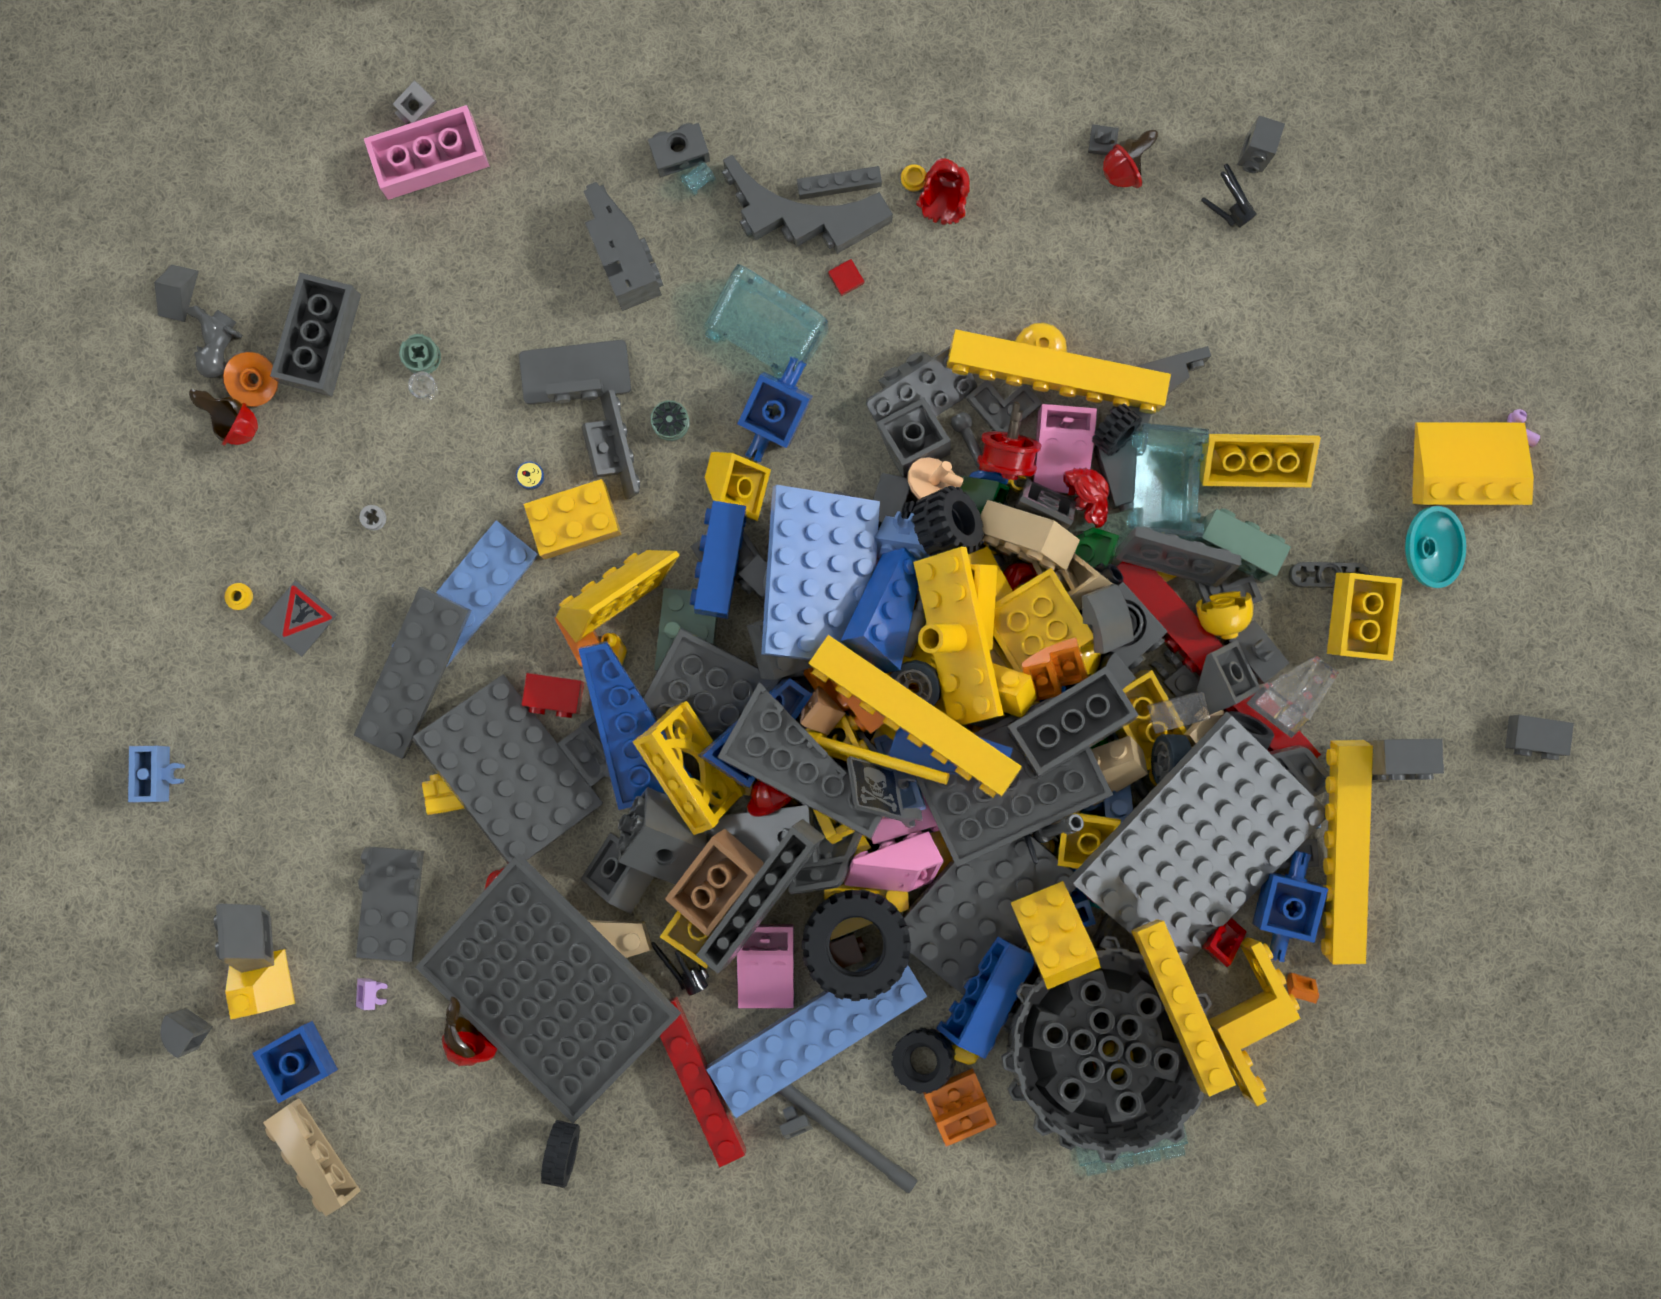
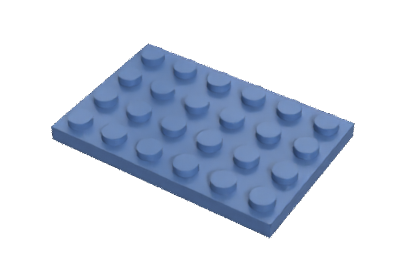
[761,485,880,660]

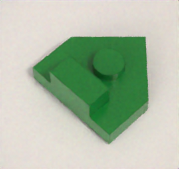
[1074,527,1119,568]

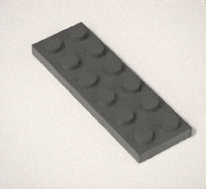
[354,587,472,759]

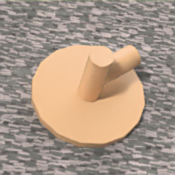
[908,457,963,500]

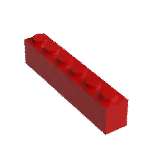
[660,997,746,1168]

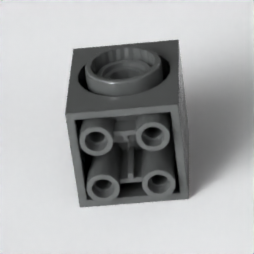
[1082,582,1168,670]
[617,787,706,885]

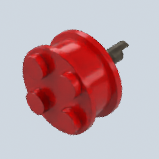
[977,402,1042,480]

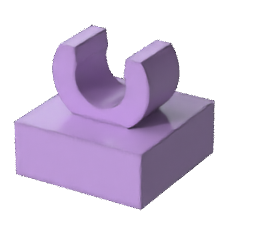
[356,978,387,1010]

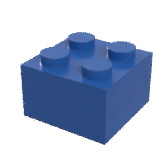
[252,1021,338,1103]

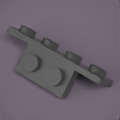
[581,389,640,500]

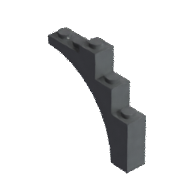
[722,155,893,254]

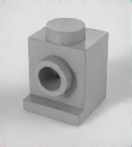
[393,80,437,124]

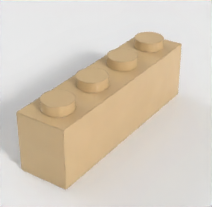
[1051,736,1148,825]
[263,1098,361,1217]

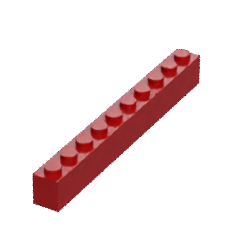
[1116,561,1321,758]

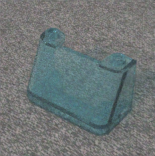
[703,264,828,378]
[1127,423,1209,542]

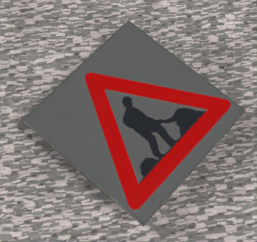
[260,580,338,657]

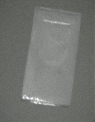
[1147,691,1210,733]

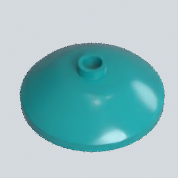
[1405,506,1467,588]

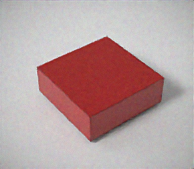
[828,259,865,297]

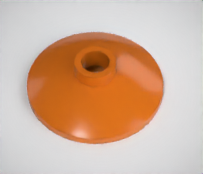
[223,352,278,406]

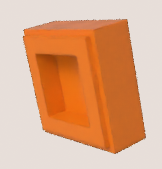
[1286,972,1319,1004]

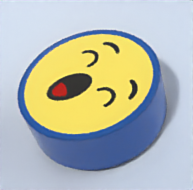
[516,461,544,490]

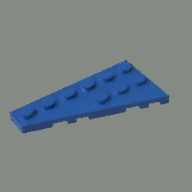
[578,641,693,810]

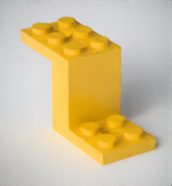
[1208,937,1301,1107]

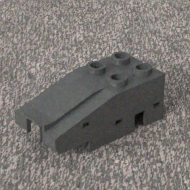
[584,182,664,311]

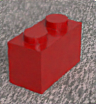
[522,673,584,718]

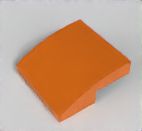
[1022,638,1088,702]
[923,1068,997,1147]

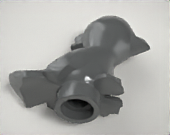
[186,305,243,378]

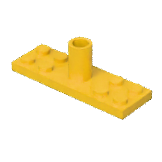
[913,547,1004,726]

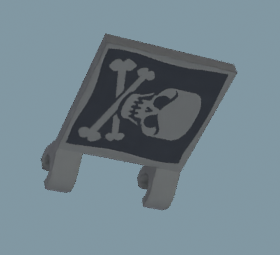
[847,756,923,828]

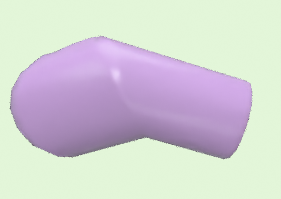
[1507,409,1540,447]

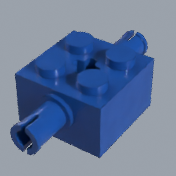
[737,356,813,462]
[1252,850,1328,962]

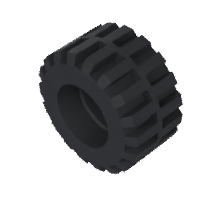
[912,486,984,556]

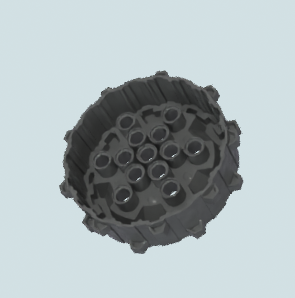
[1001,936,1213,1163]

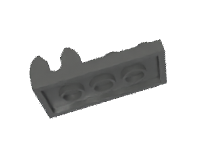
[356,846,424,962]

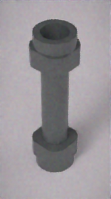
[1033,814,1084,843]

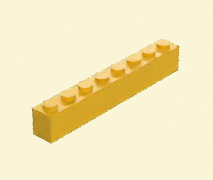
[946,329,1171,414]
[809,635,1022,798]
[1321,740,1373,965]

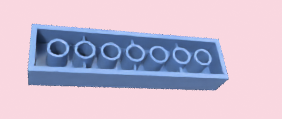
[706,955,927,1118]

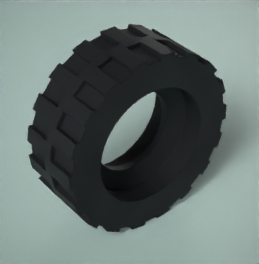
[891,1028,956,1094]
[541,1120,580,1188]

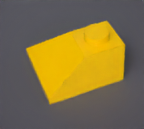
[704,452,771,521]
[225,949,295,1020]

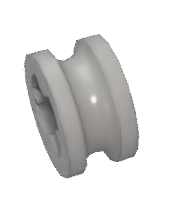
[359,505,386,531]

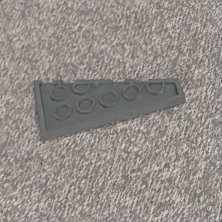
[718,682,883,840]

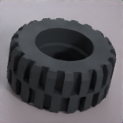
[802,889,911,1001]

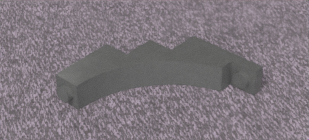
[1093,346,1211,512]

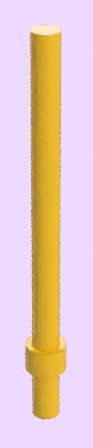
[808,730,949,785]

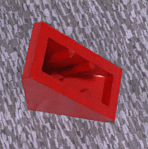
[1202,917,1247,967]

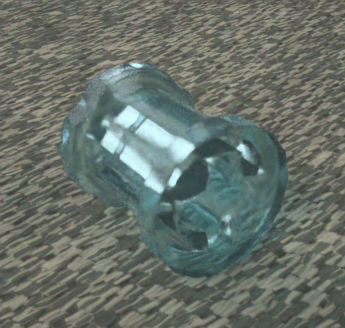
[680,160,716,196]

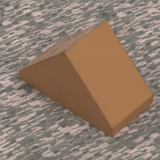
[800,686,845,735]

